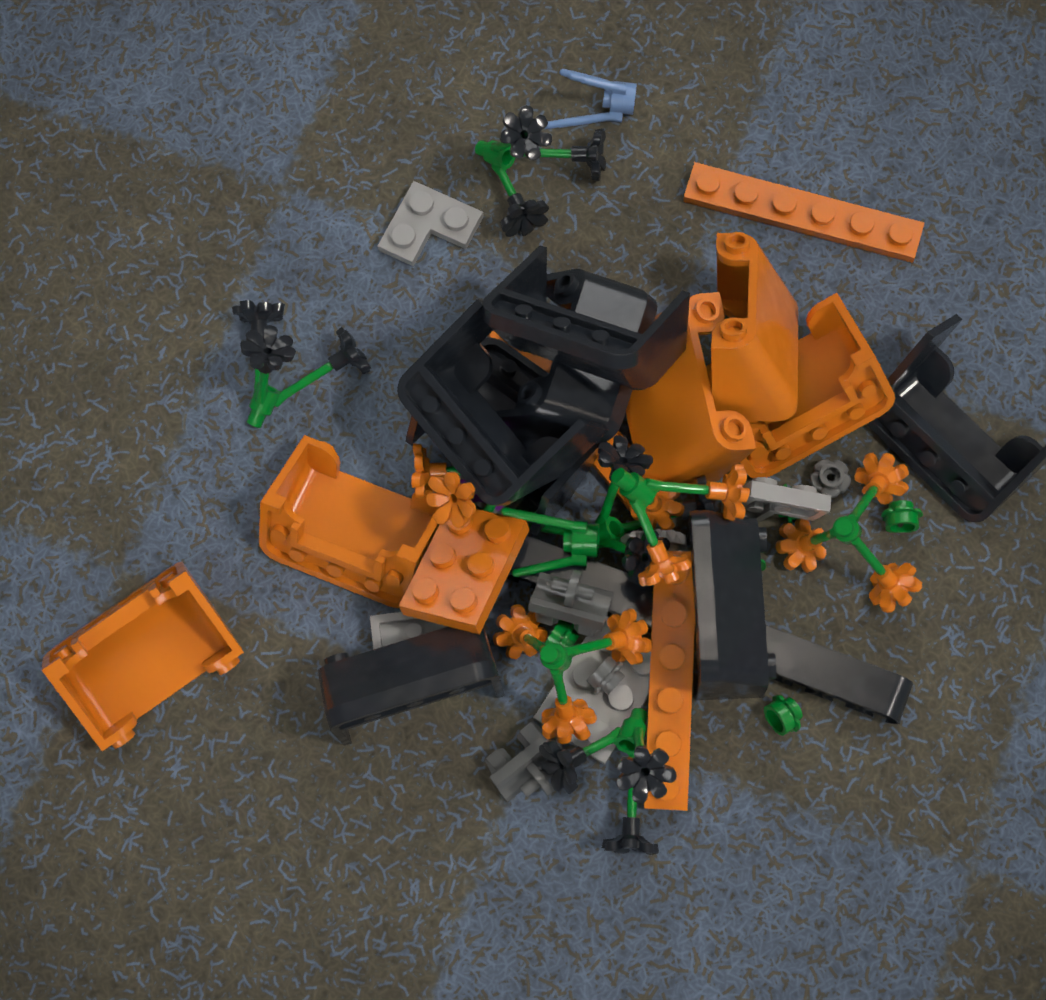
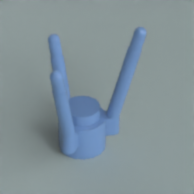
[545,69,637,129]

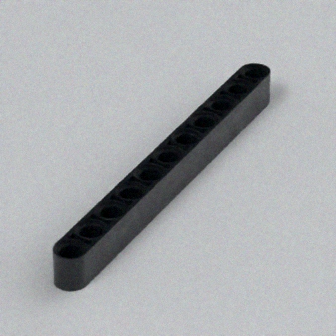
[506,536,913,725]

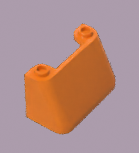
[711,232,798,421]
[626,292,756,484]
[706,293,895,478]
[259,435,439,608]
[42,562,244,752]

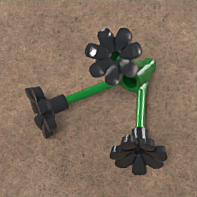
[475,105,606,237]
[232,300,372,428]
[595,435,716,585]
[539,708,677,855]

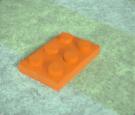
[399,509,530,635]

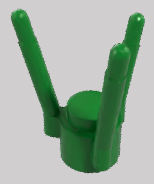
[501,507,600,577]

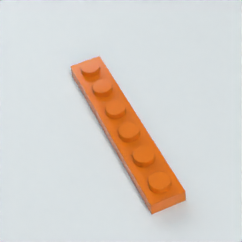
[683,162,924,263]
[644,550,695,811]

